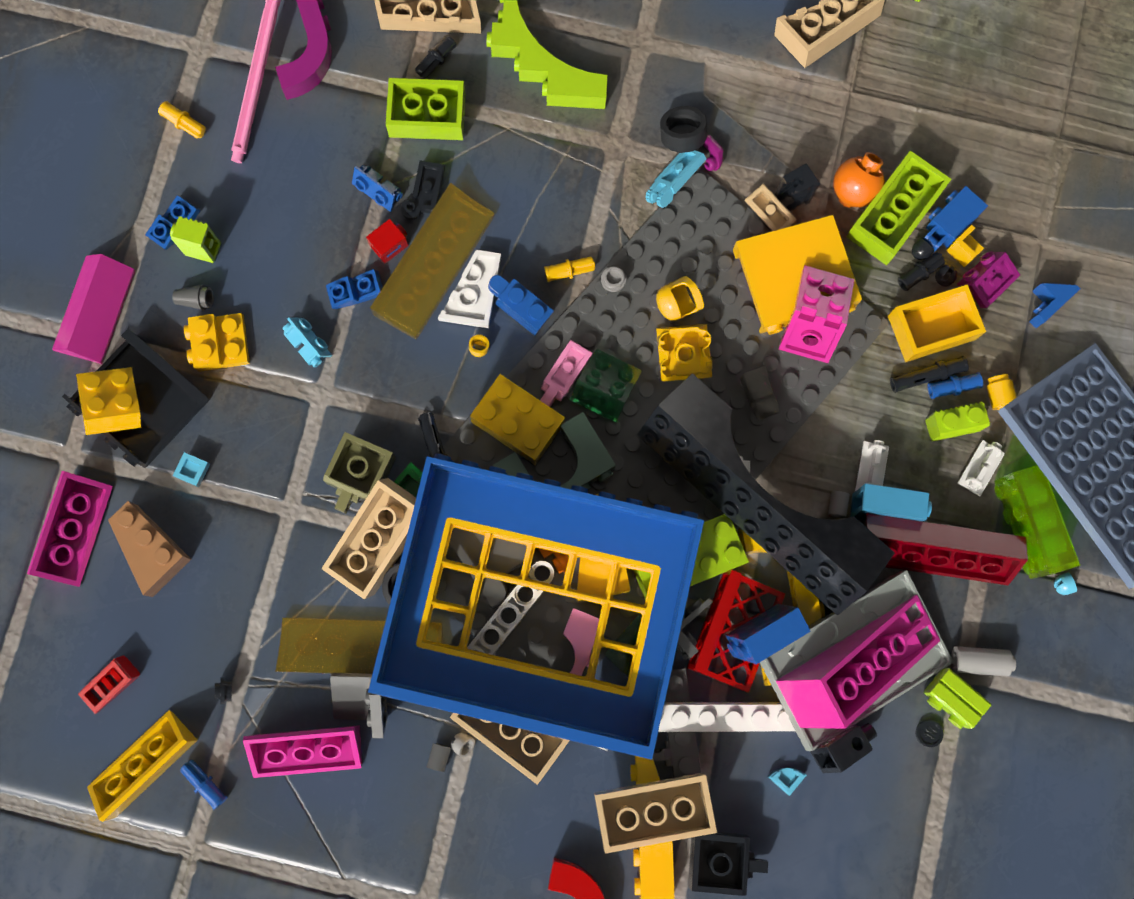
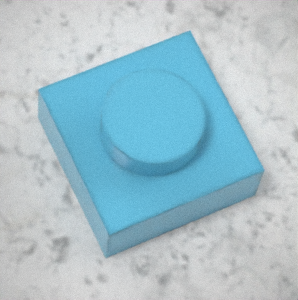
[173,452,210,487]

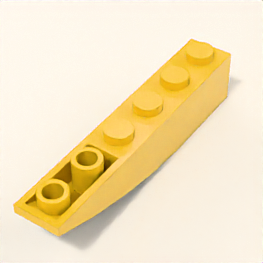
[630,756,675,899]

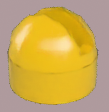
[469,335,489,357]

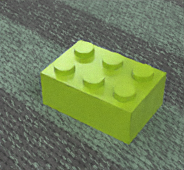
[386,78,466,140]

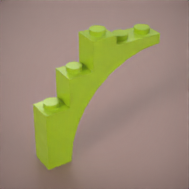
[487,0,607,109]

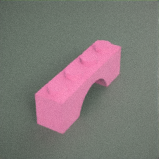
[563,608,599,676]

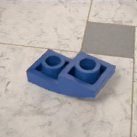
[145,195,200,250]
[326,269,385,309]

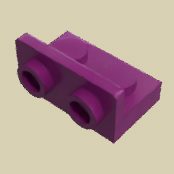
[957,251,1020,308]

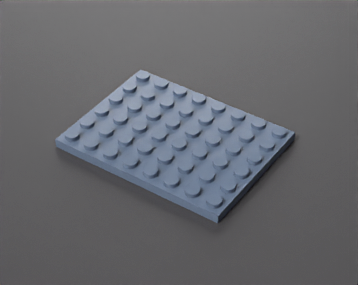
[998,343,1134,589]

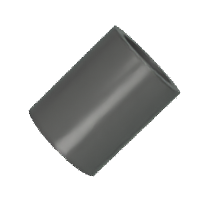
[427,743,451,772]

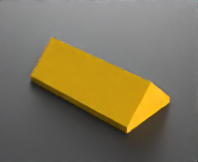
[87,710,198,822]

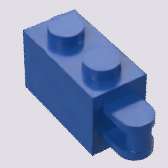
[923,186,988,252]
[488,275,554,336]

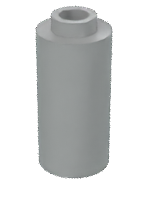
[951,646,1016,676]

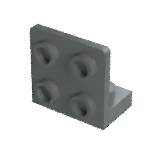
[676,597,713,660]
[330,673,388,738]

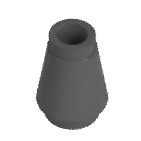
[172,285,214,310]

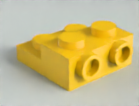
[184,313,250,372]

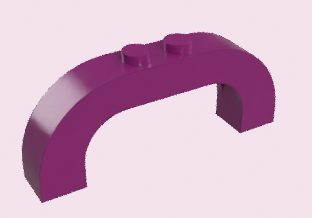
[275,0,332,100]

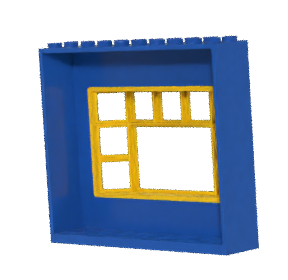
[368,454,704,760]

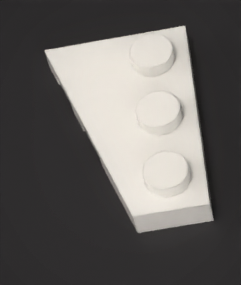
[438,250,501,329]

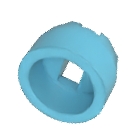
[1054,572,1077,595]

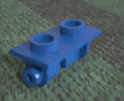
[352,165,403,212]

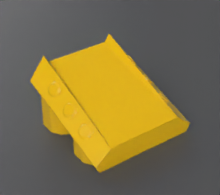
[656,324,712,381]

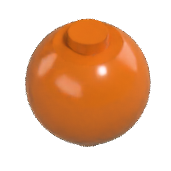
[833,152,885,208]

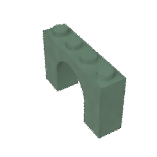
[493,412,616,490]

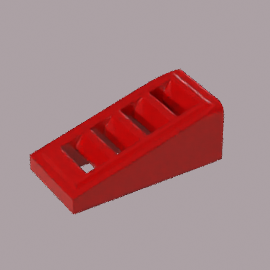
[78,655,140,714]

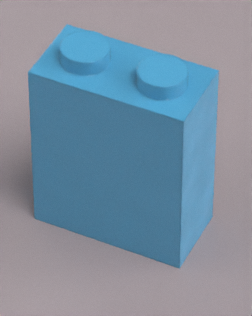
[850,483,932,521]

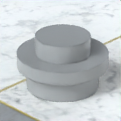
[601,267,626,292]

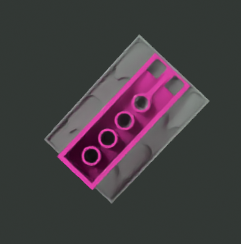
[760,570,953,751]

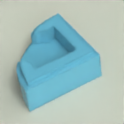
[767,767,807,796]

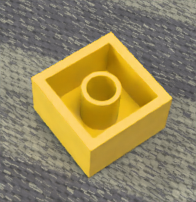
[76,367,141,435]

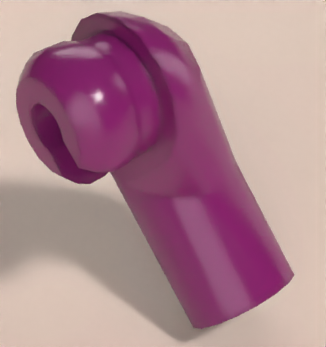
[703,135,724,171]

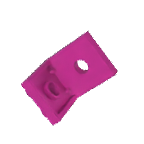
[779,265,854,363]

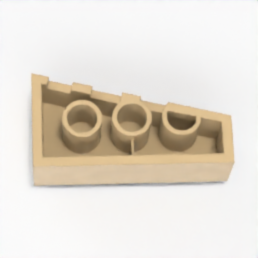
[374,0,481,34]
[774,0,885,68]

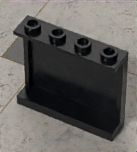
[62,328,210,468]

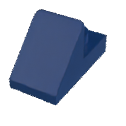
[1029,283,1081,328]

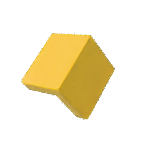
[946,225,984,267]

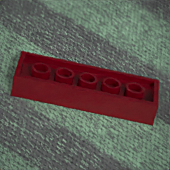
[864,513,1028,585]

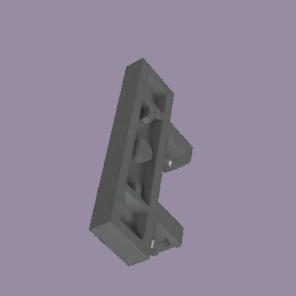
[653,668,701,778]

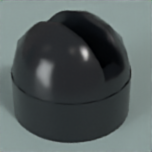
[912,238,934,260]
[935,265,958,287]

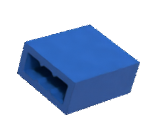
[725,604,811,665]

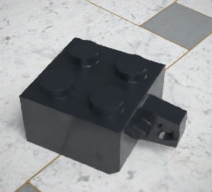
[688,832,768,896]

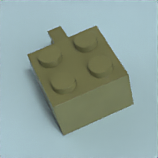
[323,432,396,514]

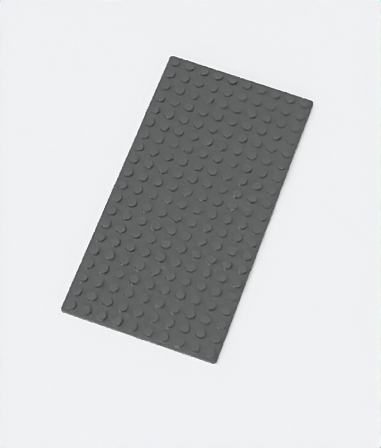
[395,168,888,676]

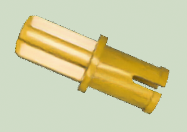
[158,101,206,138]
[544,257,595,282]

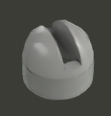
[451,733,475,757]

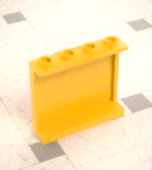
[733,215,862,335]

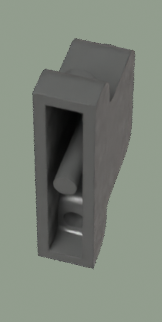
[450,528,527,609]

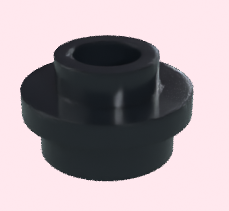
[215,677,232,705]

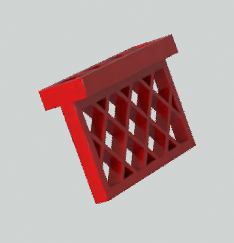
[687,569,785,693]

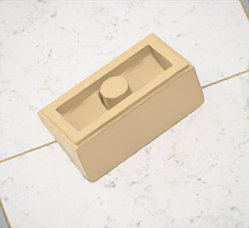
[744,183,797,231]

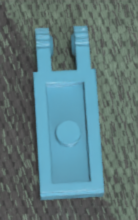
[645,150,706,208]

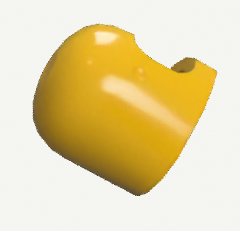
[656,276,704,321]

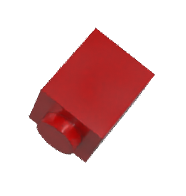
[366,219,408,264]

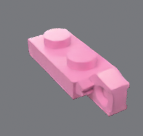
[540,340,593,407]

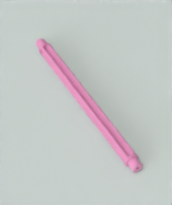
[231,0,281,163]

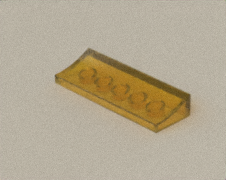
[370,183,495,340]
[275,618,443,674]

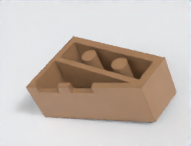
[108,501,191,597]

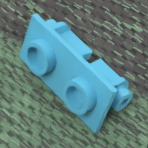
[283,317,332,367]

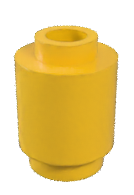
[986,374,1017,413]

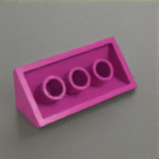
[52,254,136,364]
[27,471,113,587]
[243,725,362,778]

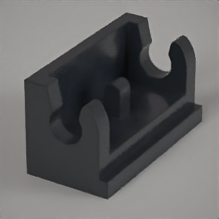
[775,163,820,211]

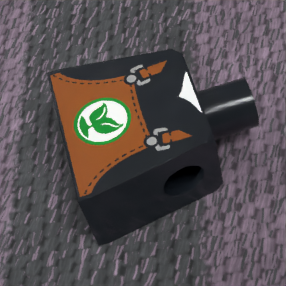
[810,723,877,773]

